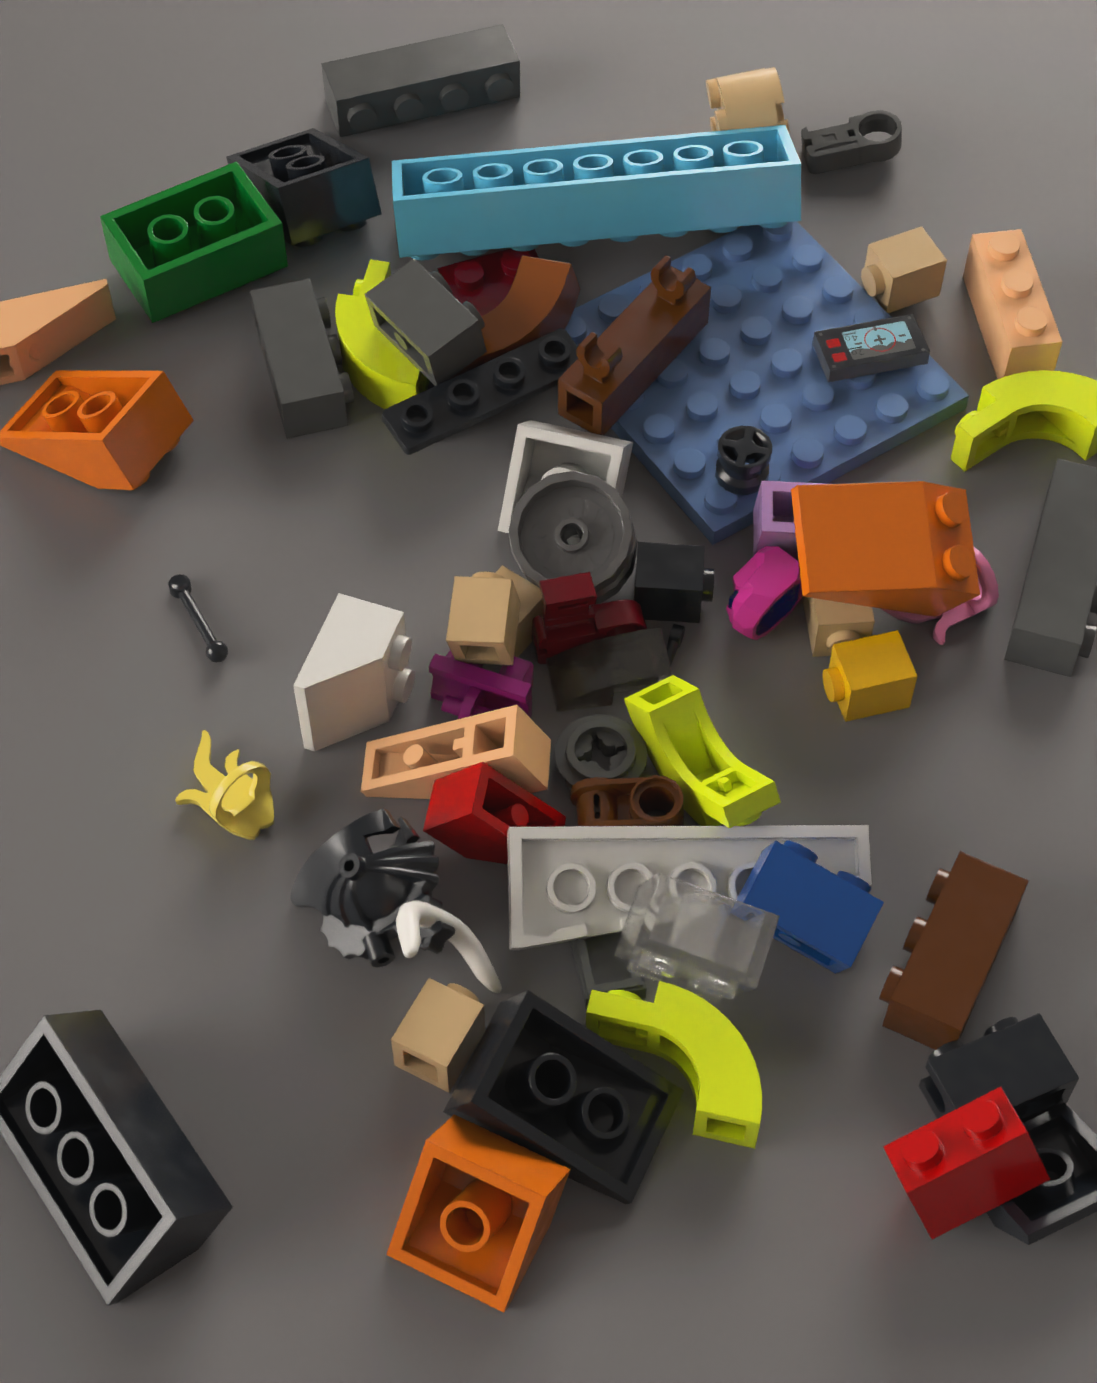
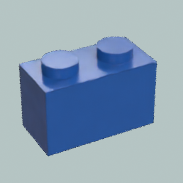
[730,841,884,974]

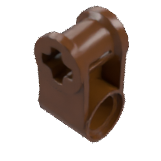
[570,775,684,826]

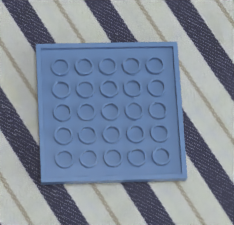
[565,221,969,545]

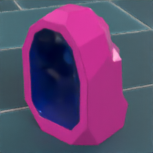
[726,546,803,640]

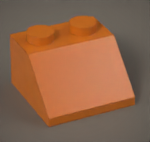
[386,1114,571,1313]

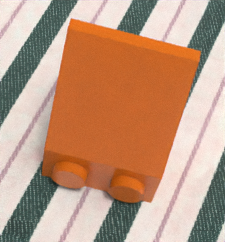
[0,370,194,490]
[791,481,980,617]

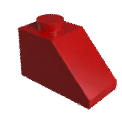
[423,762,566,864]

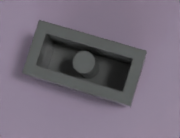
[364,259,487,386]

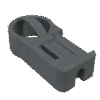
[801,110,902,174]

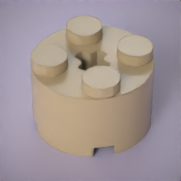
[706,67,790,135]

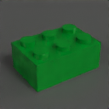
[100,161,288,323]

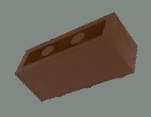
[879,851,1029,1050]

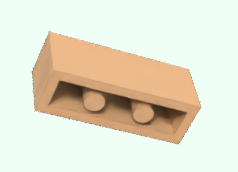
[963,229,1062,379]

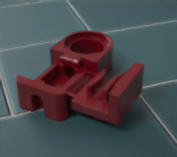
[532,572,648,664]

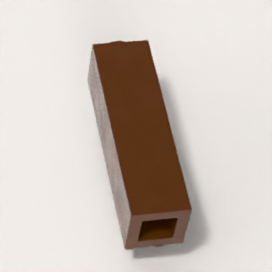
[558,255,711,436]

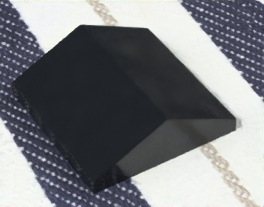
[986,1103,1097,1245]

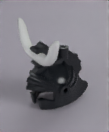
[291,808,502,993]

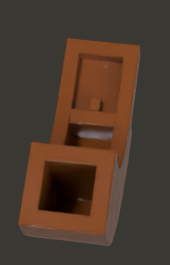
[452,255,580,378]

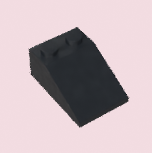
[226,128,382,247]
[443,990,684,1204]

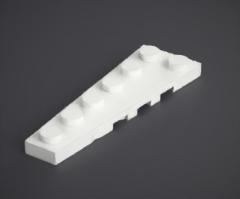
[507,825,872,950]

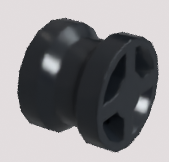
[715,425,772,495]

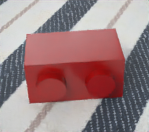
[883,1086,1050,1240]

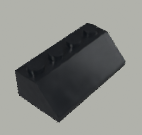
[0,1010,233,1305]

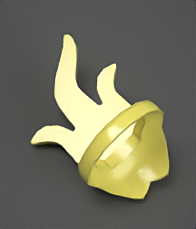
[175,730,274,840]

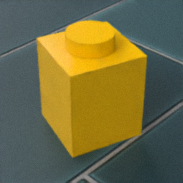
[822,630,918,722]

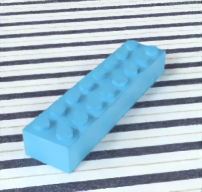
[392,125,801,261]

